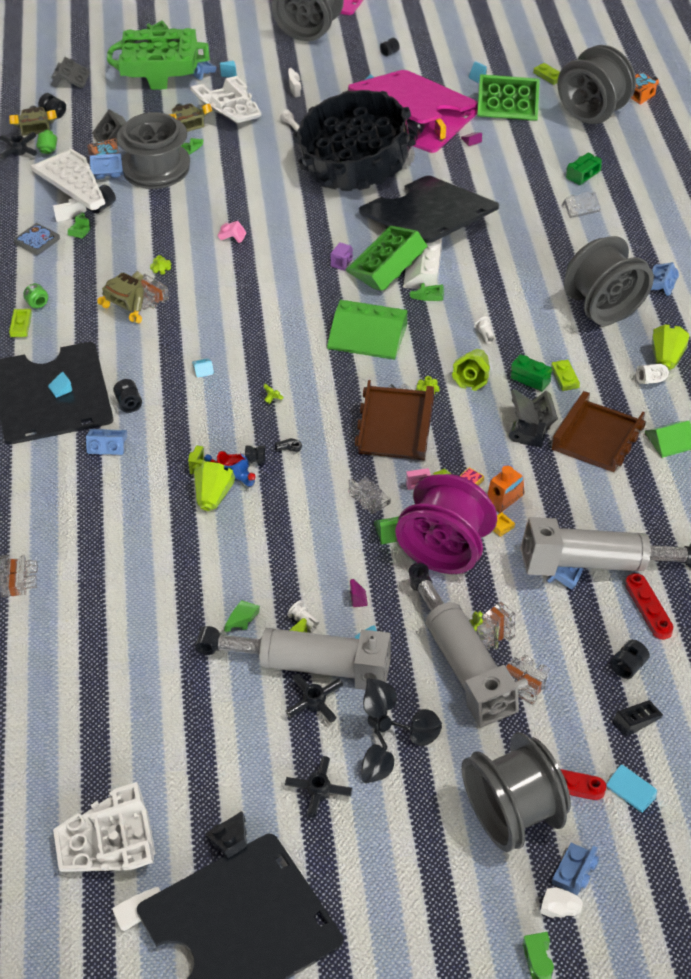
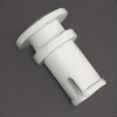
[474,316,496,344]
[287,601,320,631]

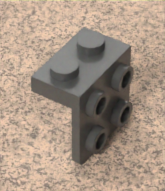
[51,57,90,88]
[511,389,558,428]

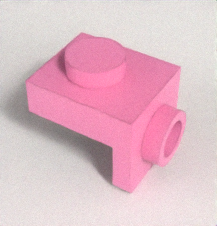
[217,221,246,243]
[406,468,431,490]

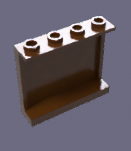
[355,380,434,460]
[552,391,646,472]

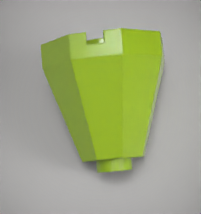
[651,324,689,371]
[452,349,490,391]
[194,461,235,511]

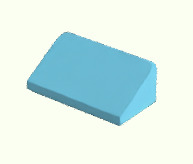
[606,764,657,813]

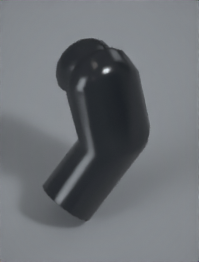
[274,438,302,452]

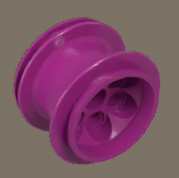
[395,474,497,574]

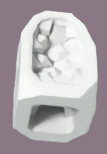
[636,364,669,384]
[541,887,583,918]

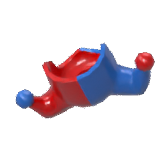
[204,451,256,487]

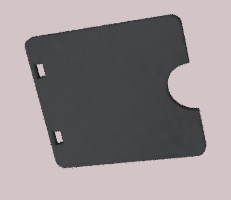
[359,176,499,243]
[0,342,114,445]
[137,833,343,979]

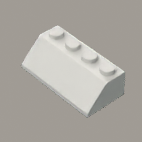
[403,232,442,289]

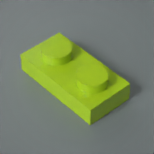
[533,63,560,85]
[9,309,32,337]
[551,359,580,391]

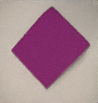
[461,132,482,146]
[350,579,368,608]

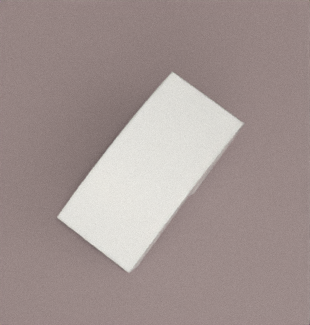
[288,68,301,98]
[53,198,87,222]
[112,887,161,931]

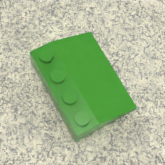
[477,74,540,121]
[346,225,427,291]
[327,299,407,360]

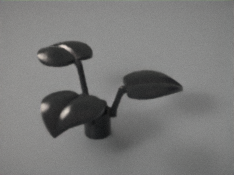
[361,678,442,783]

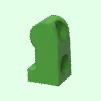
[522,932,554,979]

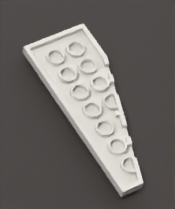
[31,149,105,210]

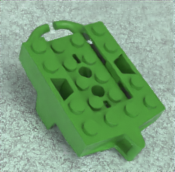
[106,28,210,90]

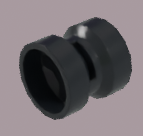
[380,38,400,57]
[245,445,265,464]

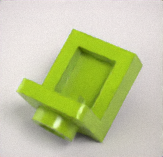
[188,445,205,474]

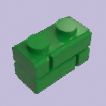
[566,152,602,185]
[511,354,552,392]

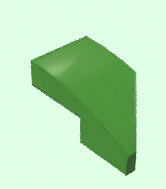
[147,20,169,30]
[181,138,204,155]
[68,212,90,238]
[410,283,444,301]
[224,600,260,632]

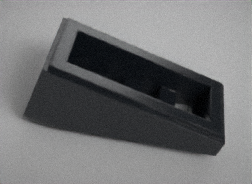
[613,700,663,737]

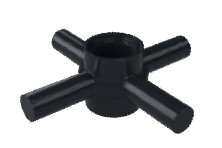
[0,132,37,159]
[285,674,343,723]
[285,756,353,818]

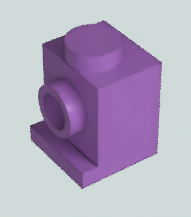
[330,242,353,271]

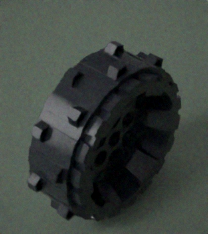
[293,90,416,191]

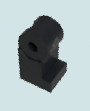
[509,421,546,448]

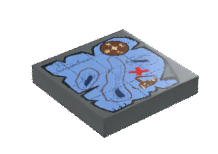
[13,223,60,255]

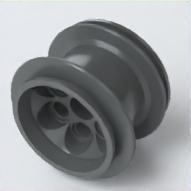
[272,0,344,41]
[557,45,636,124]
[117,112,190,189]
[564,236,654,326]
[461,732,571,852]

